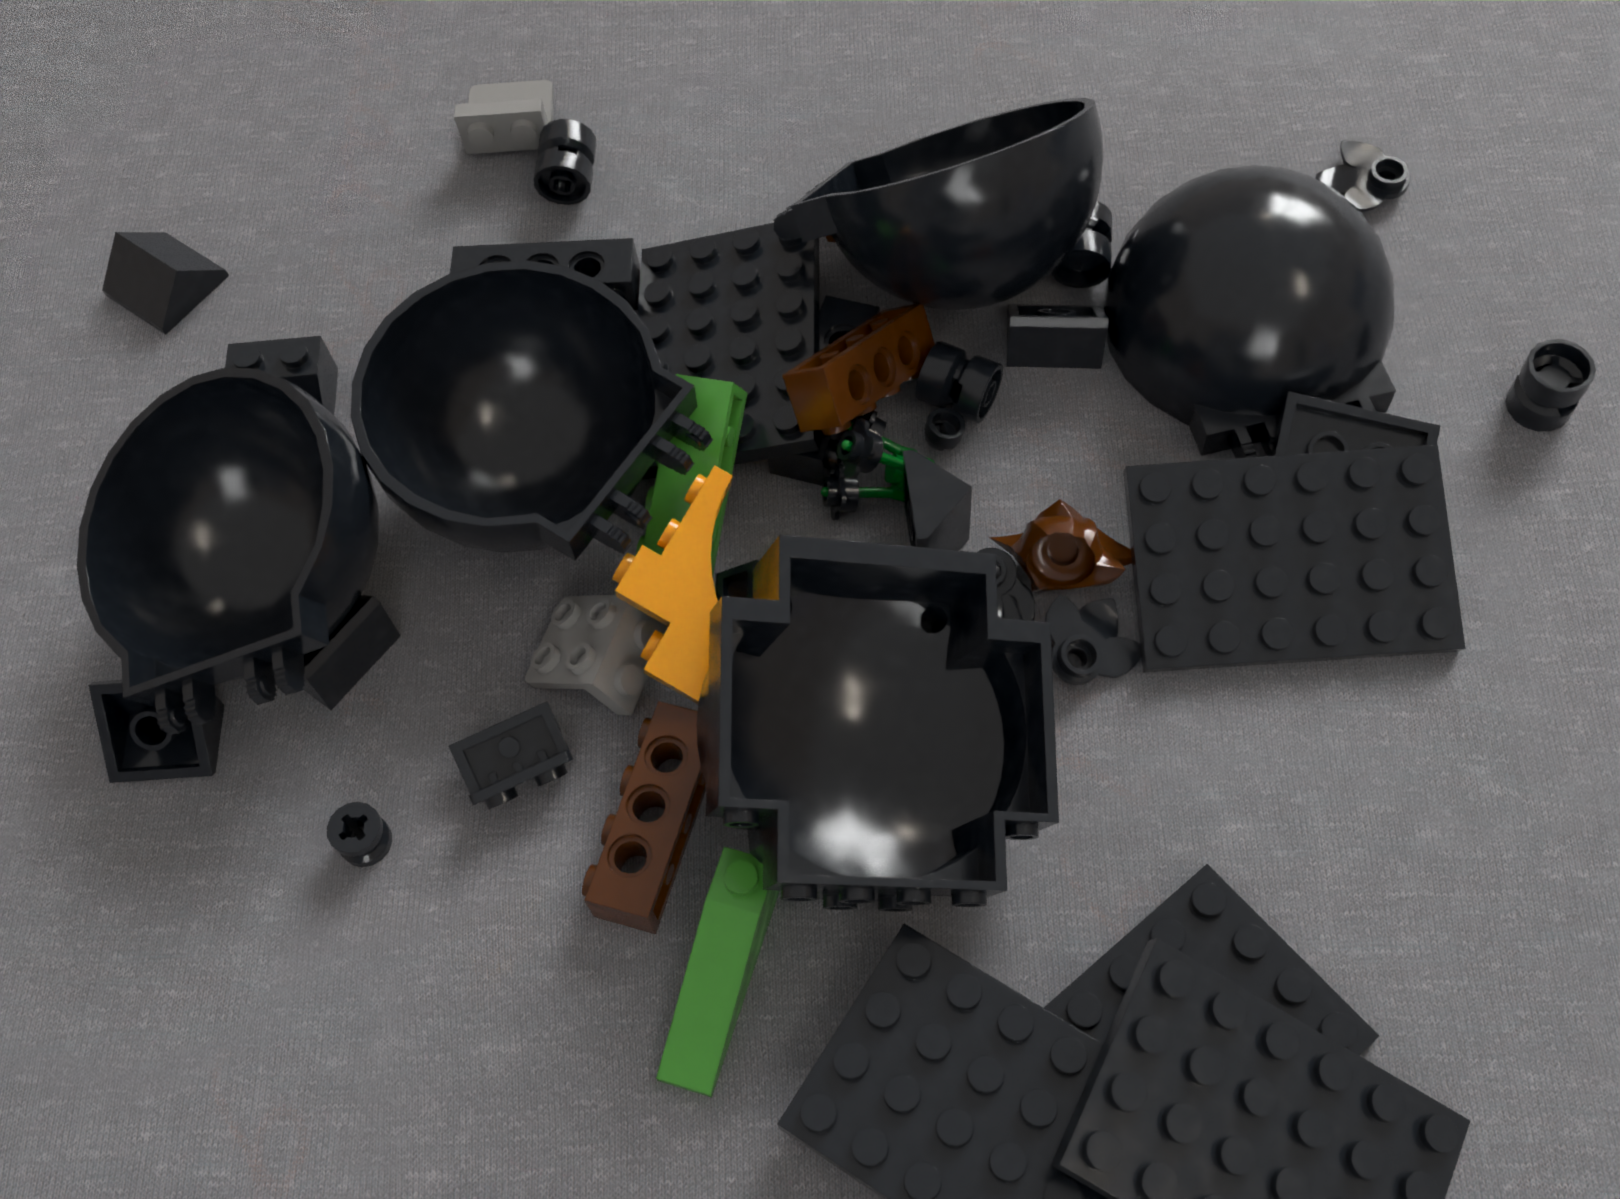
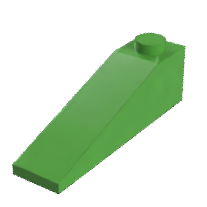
[656,847,780,1098]

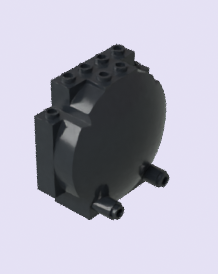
[696,534,1059,912]

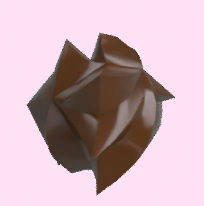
[989,499,1132,591]

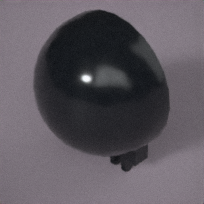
[773,98,1103,310]
[1104,165,1396,458]
[351,260,713,561]
[77,368,379,736]

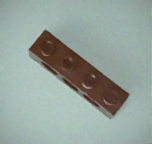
[782,304,935,435]
[582,701,706,934]

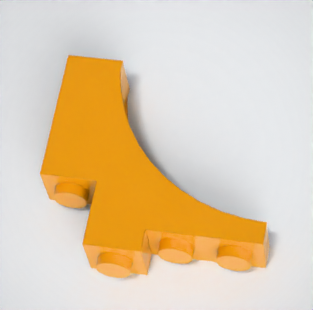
[612,465,733,704]

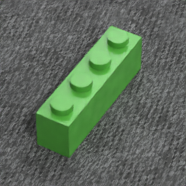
[636,374,747,577]

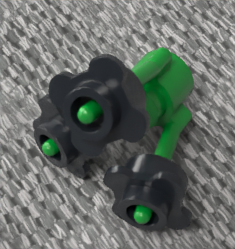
[821,410,935,520]

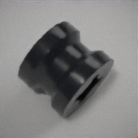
[327,802,392,867]

